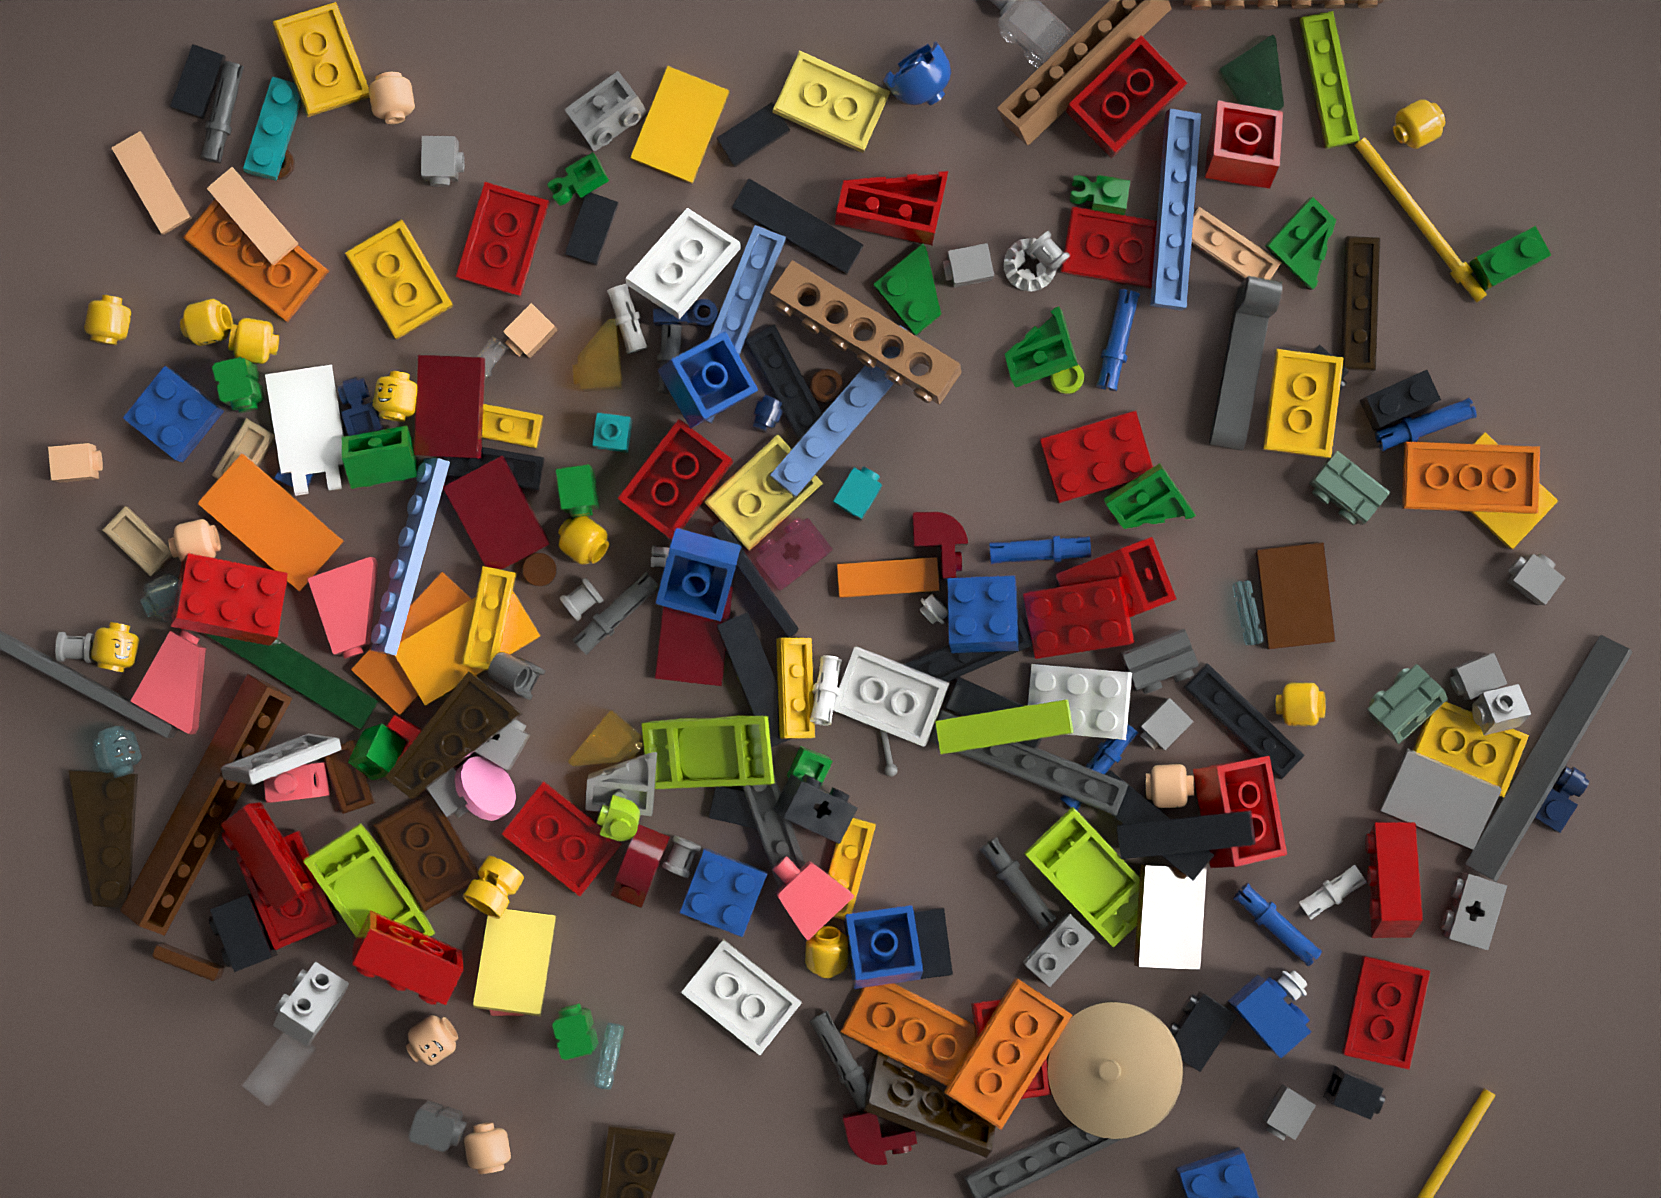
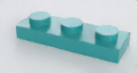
[243,77,302,181]

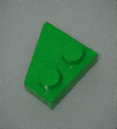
[1104,463,1196,529]

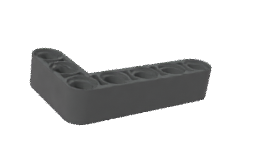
[1209,276,1282,451]

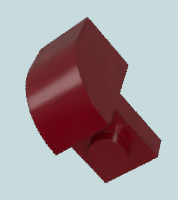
[912,512,968,580]
[611,824,670,908]
[843,1110,918,1165]

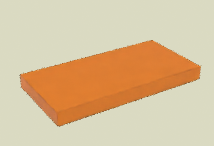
[183,199,329,322]
[1402,442,1540,514]
[198,453,344,592]
[351,572,472,715]
[944,978,1073,1130]
[840,983,976,1086]

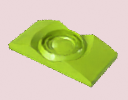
[641,716,774,789]
[1024,807,1140,948]
[304,823,435,938]

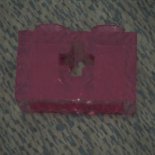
[755,517,833,592]

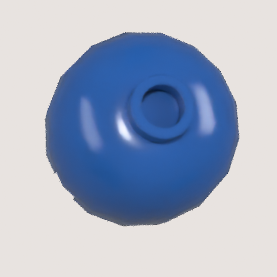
[883,41,951,106]

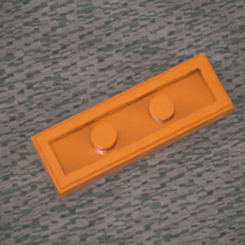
[837,557,939,598]

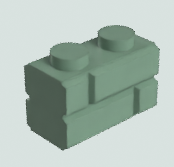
[1309,450,1390,525]
[1367,664,1448,745]

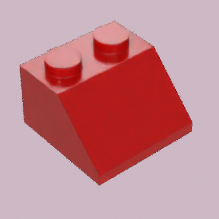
[1205,101,1283,189]

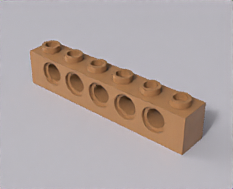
[770,260,962,405]

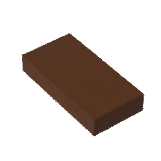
[323,740,376,814]
[152,943,225,981]

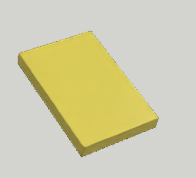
[772,51,890,153]
[705,435,823,551]
[473,909,556,1016]

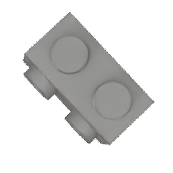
[273,962,349,1047]

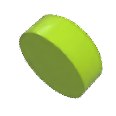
[1050,364,1084,395]

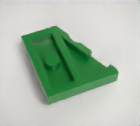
[1265,197,1336,290]
[873,244,941,336]
[1004,306,1078,388]

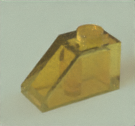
[573,319,623,392]
[568,710,643,766]

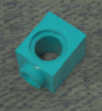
[593,413,633,453]
[833,466,882,521]

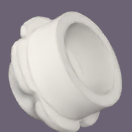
[920,594,948,624]
[1277,970,1307,1001]

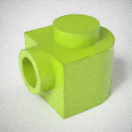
[596,795,640,841]

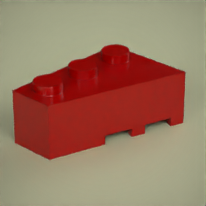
[835,171,949,245]
[1365,822,1423,938]

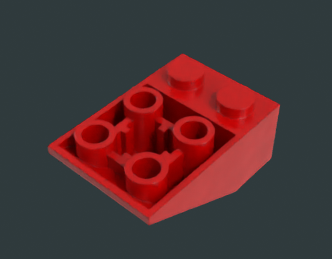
[1055,537,1177,617]

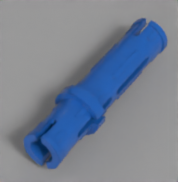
[1096,289,1140,391]
[1375,397,1477,452]
[990,536,1091,564]
[1060,724,1139,810]
[1233,883,1322,966]

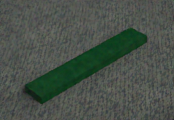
[204,633,379,730]

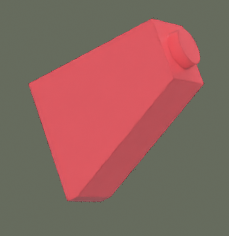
[307,557,378,659]
[130,629,206,734]

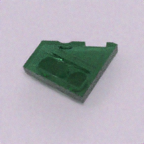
[1218,34,1284,111]

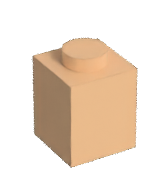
[503,303,558,358]
[48,443,103,483]

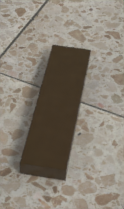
[1341,236,1380,371]

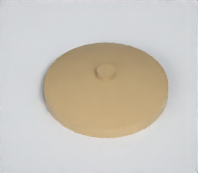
[1048,1002,1183,1139]

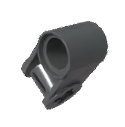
[488,652,546,700]

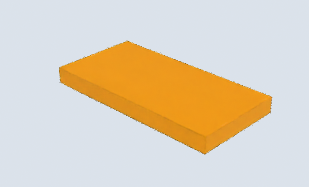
[395,591,541,706]

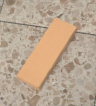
[112,131,192,235]
[207,167,299,265]
[1191,207,1282,280]

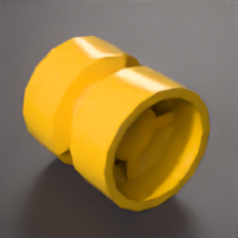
[463,855,524,919]

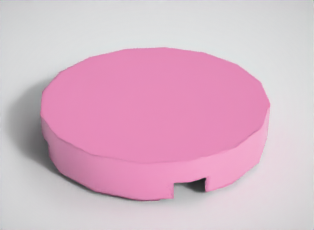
[454,756,516,821]

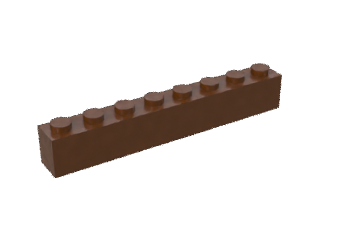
[120,674,292,936]

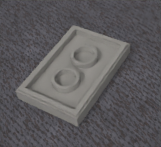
[221,733,342,785]
[1380,748,1501,850]

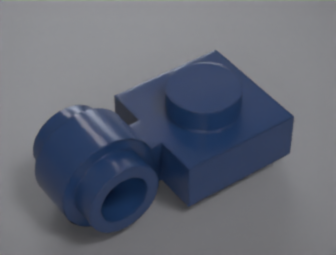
[653,299,718,327]
[338,377,383,436]
[753,395,783,433]
[1535,766,1589,833]

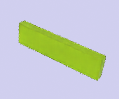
[1299,11,1360,149]
[935,699,1074,754]

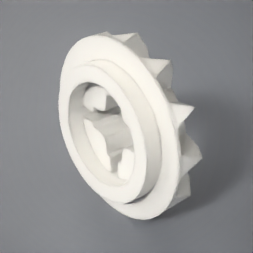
[1004,237,1056,291]

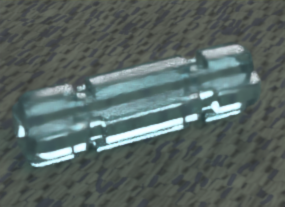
[1232,580,1264,646]
[594,1023,624,1090]

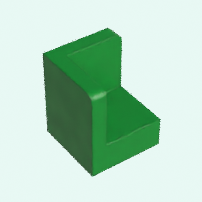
[348,723,406,781]

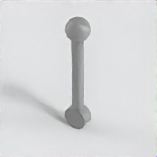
[880,729,898,777]

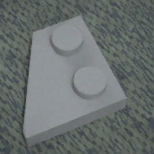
[585,752,657,816]

